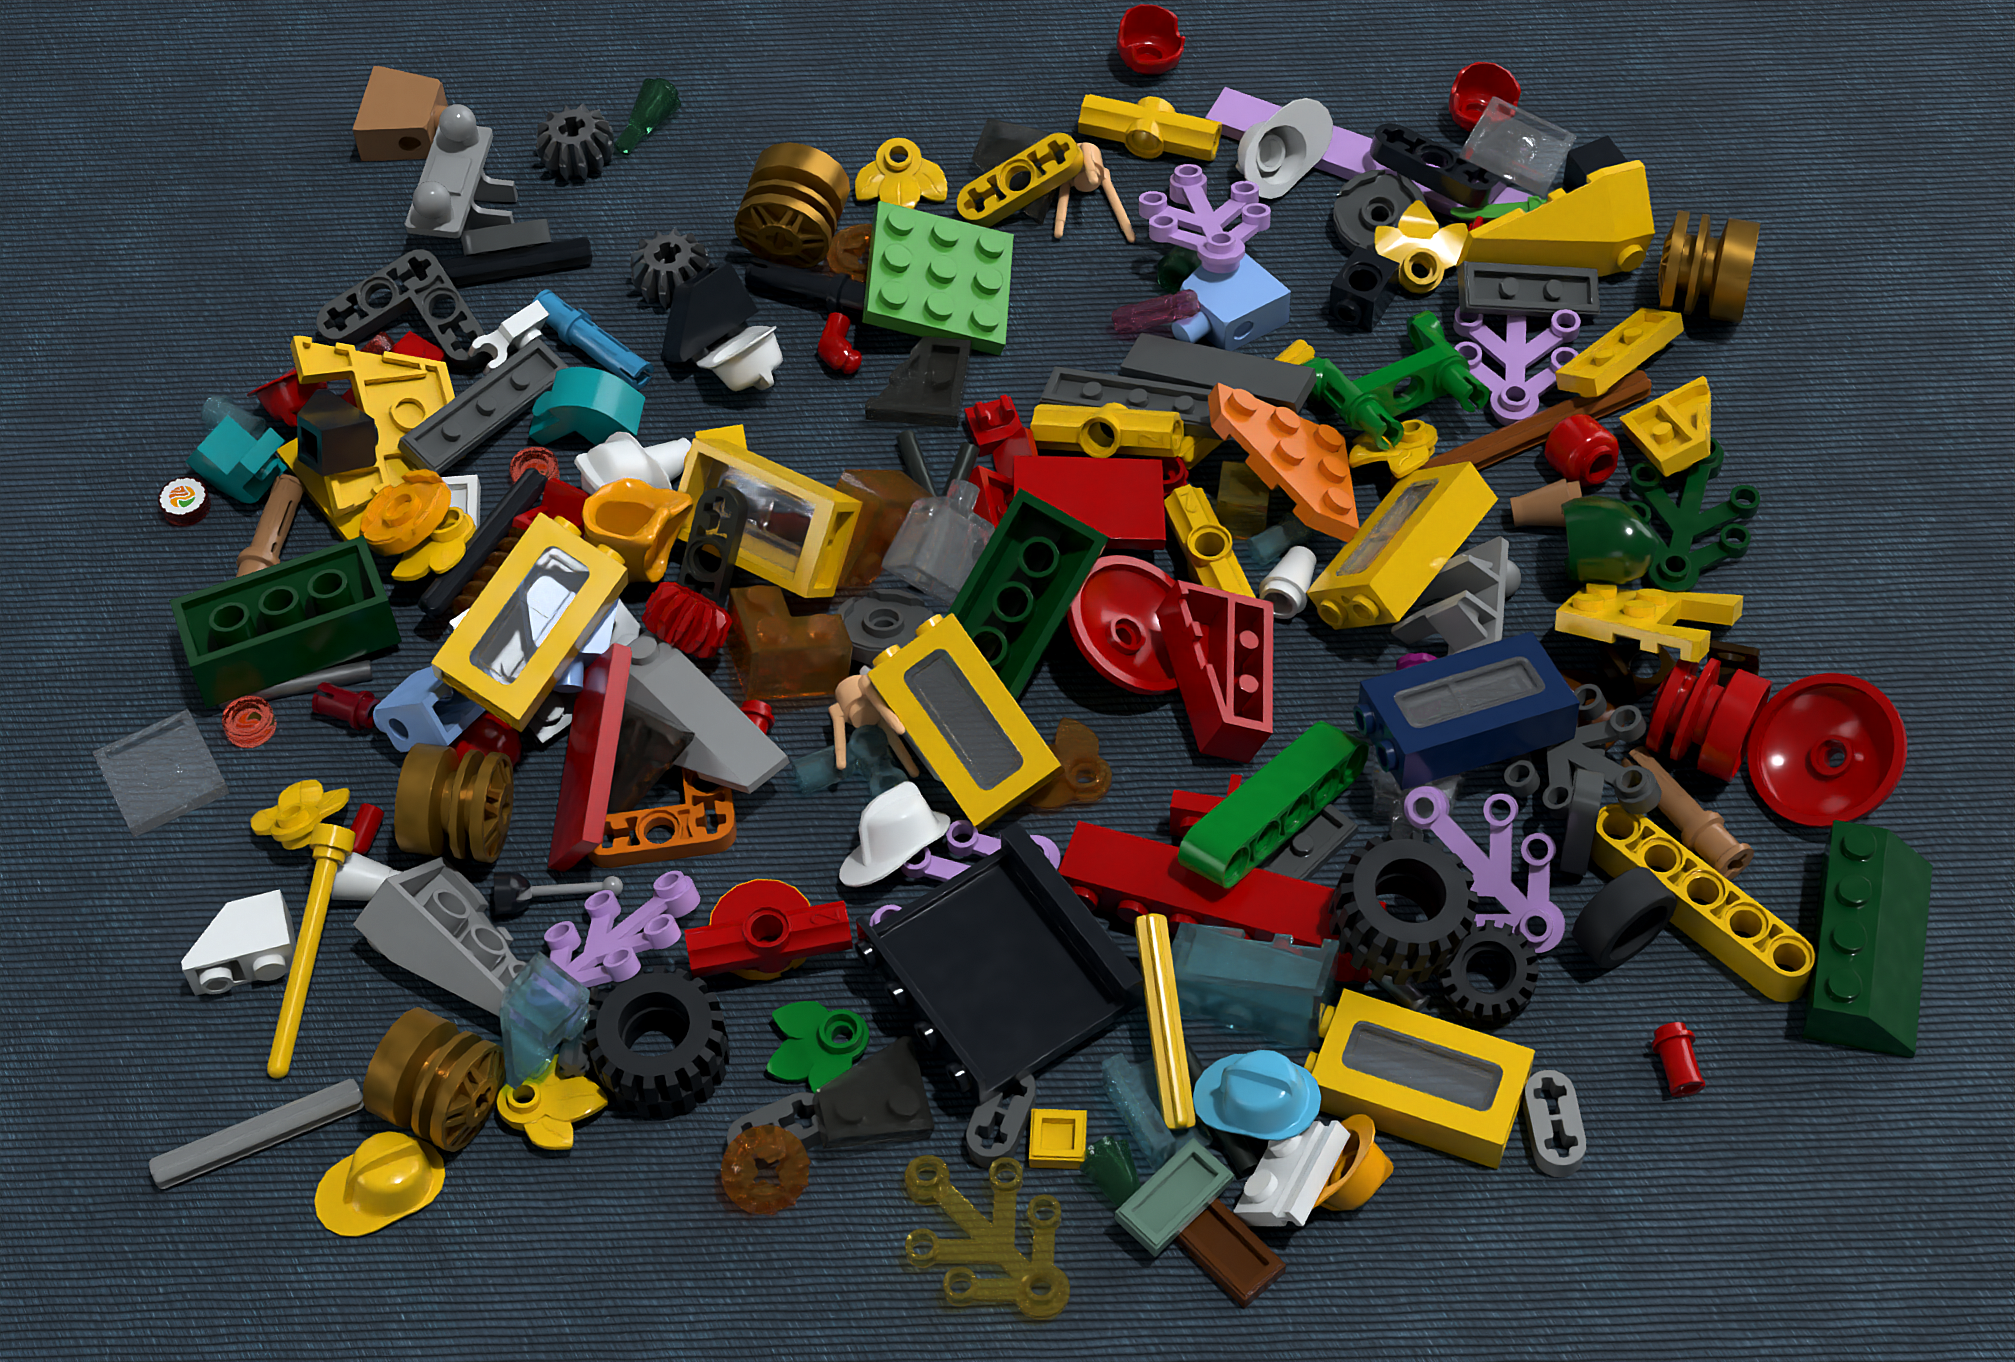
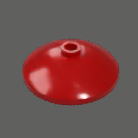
[1067,555,1179,695]
[1748,673,1907,829]

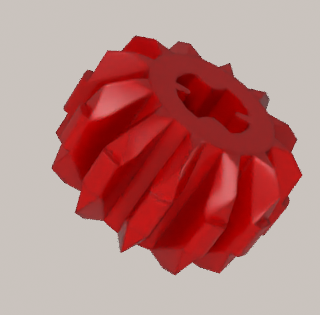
[641,582,733,658]

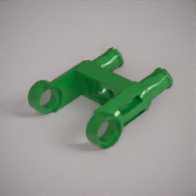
[1299,310,1490,450]

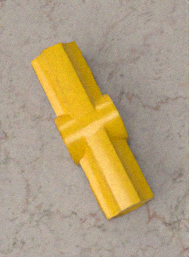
[1078,94,1222,161]
[1030,402,1184,458]
[1164,484,1256,598]

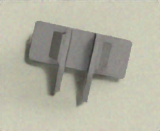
[405,104,518,238]
[1391,536,1521,691]

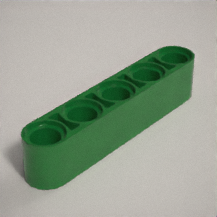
[1178,721,1369,888]

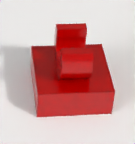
[964,394,1023,457]

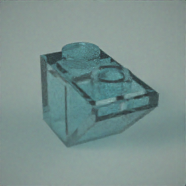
[499,951,590,1090]

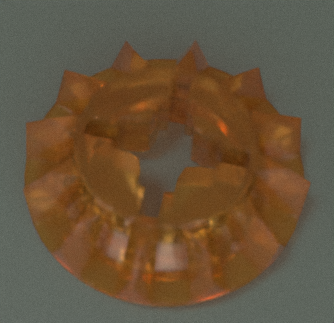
[827,224,872,282]
[721,1125,811,1215]

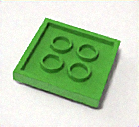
[862,201,1014,356]

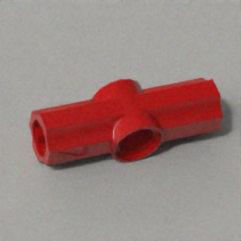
[684,900,853,979]

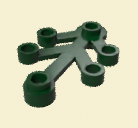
[1626,437,1761,592]

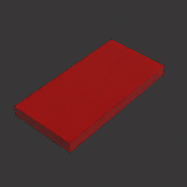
[547,643,632,872]

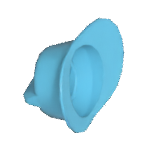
[1192,1050,1322,1141]

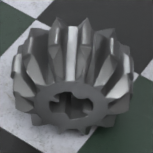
[536,103,614,182]
[630,228,709,309]

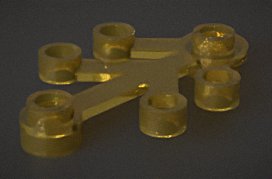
[905,1155,1070,1320]

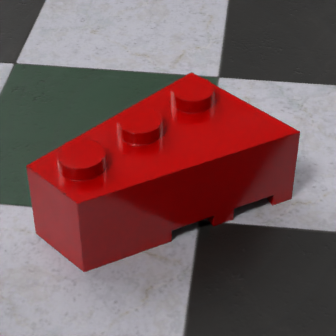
[1155,580,1273,764]

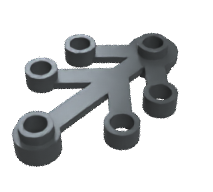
[1504,684,1662,819]

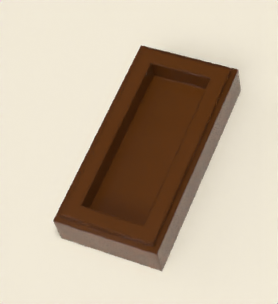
[1174,1198,1286,1309]

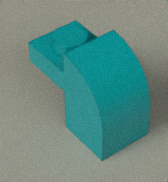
[528,367,645,446]
[185,415,287,504]

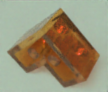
[800,469,939,587]
[726,585,853,701]

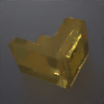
[1216,461,1270,542]

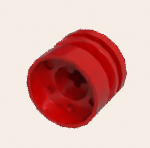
[1645,658,1773,782]

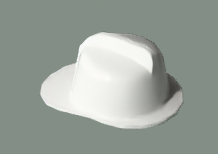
[1235,98,1333,199]
[696,326,783,391]
[574,432,673,496]
[839,781,951,887]

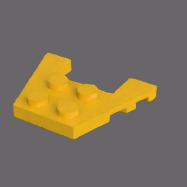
[290,336,466,517]
[1555,583,1743,663]

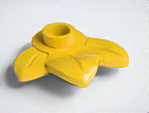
[855,138,948,209]
[1374,200,1468,294]
[1349,419,1438,478]
[391,507,476,581]
[250,779,350,850]
[497,1054,608,1150]

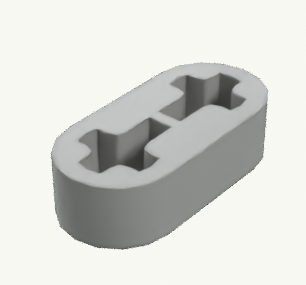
[1523,1070,1586,1177]

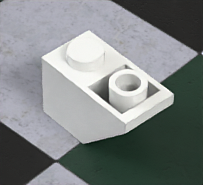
[181,889,296,996]

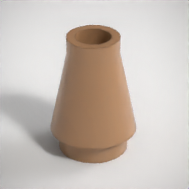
[1510,478,1582,527]

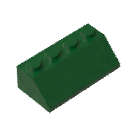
[916,488,1110,709]
[169,535,402,708]
[1802,820,1933,1058]

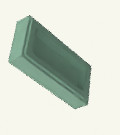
[1114,1138,1234,1257]

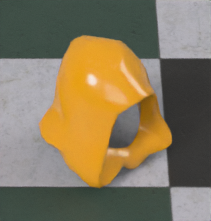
[581,478,693,585]

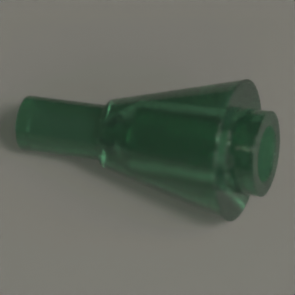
[614,78,681,156]
[1079,1136,1141,1208]

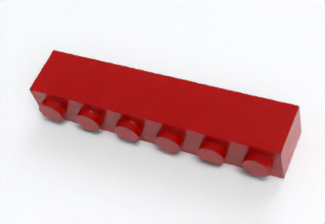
[1058,820,1387,984]

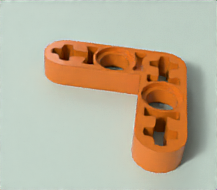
[587,767,737,868]

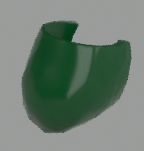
[1561,495,1659,585]

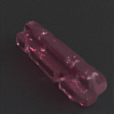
[1111,289,1201,334]

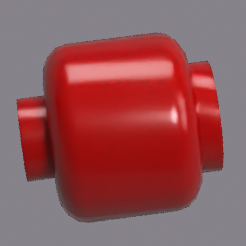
[1545,414,1619,487]

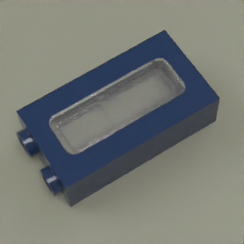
[1353,631,1580,790]

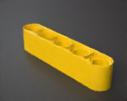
[1590,803,1815,1003]

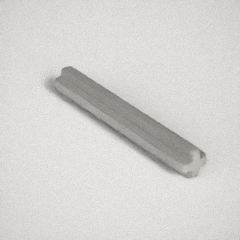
[149,1079,364,1189]

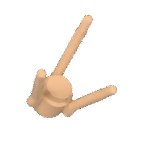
[1054,142,1136,243]
[828,675,919,778]

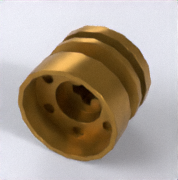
[734,142,850,268]
[1657,210,1760,323]
[394,743,514,863]
[362,1007,508,1152]

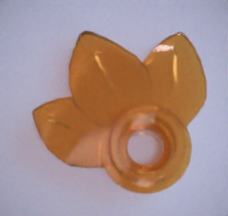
[1016,717,1112,809]

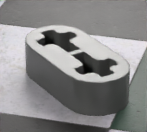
[460,219,552,256]
[966,1074,1037,1169]
[726,1092,829,1172]

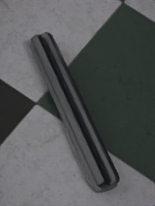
[414,237,593,286]
[418,468,548,619]

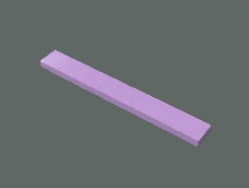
[1205,87,1541,223]

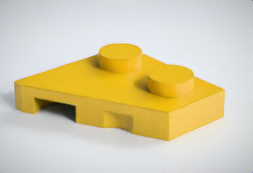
[1619,376,1711,477]

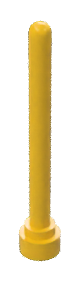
[267,823,356,1079]

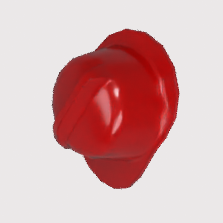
[246,367,328,427]

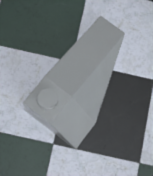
[616,630,790,794]
[353,857,564,1033]

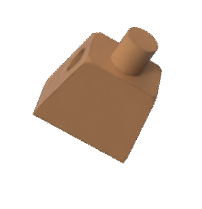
[352,66,448,161]

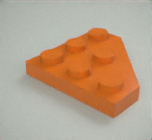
[1208,382,1359,543]

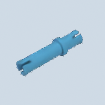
[532,289,654,390]

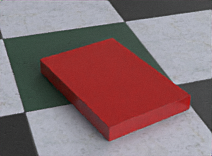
[1012,455,1166,550]

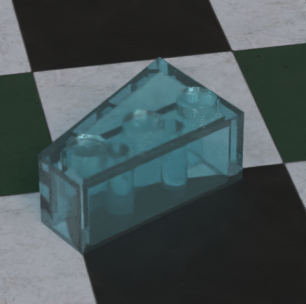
[1171,922,1340,1048]

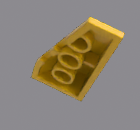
[1455,160,1655,277]

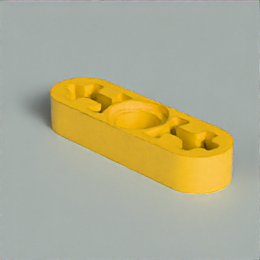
[957,133,1084,228]

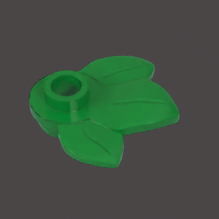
[766,1001,870,1097]

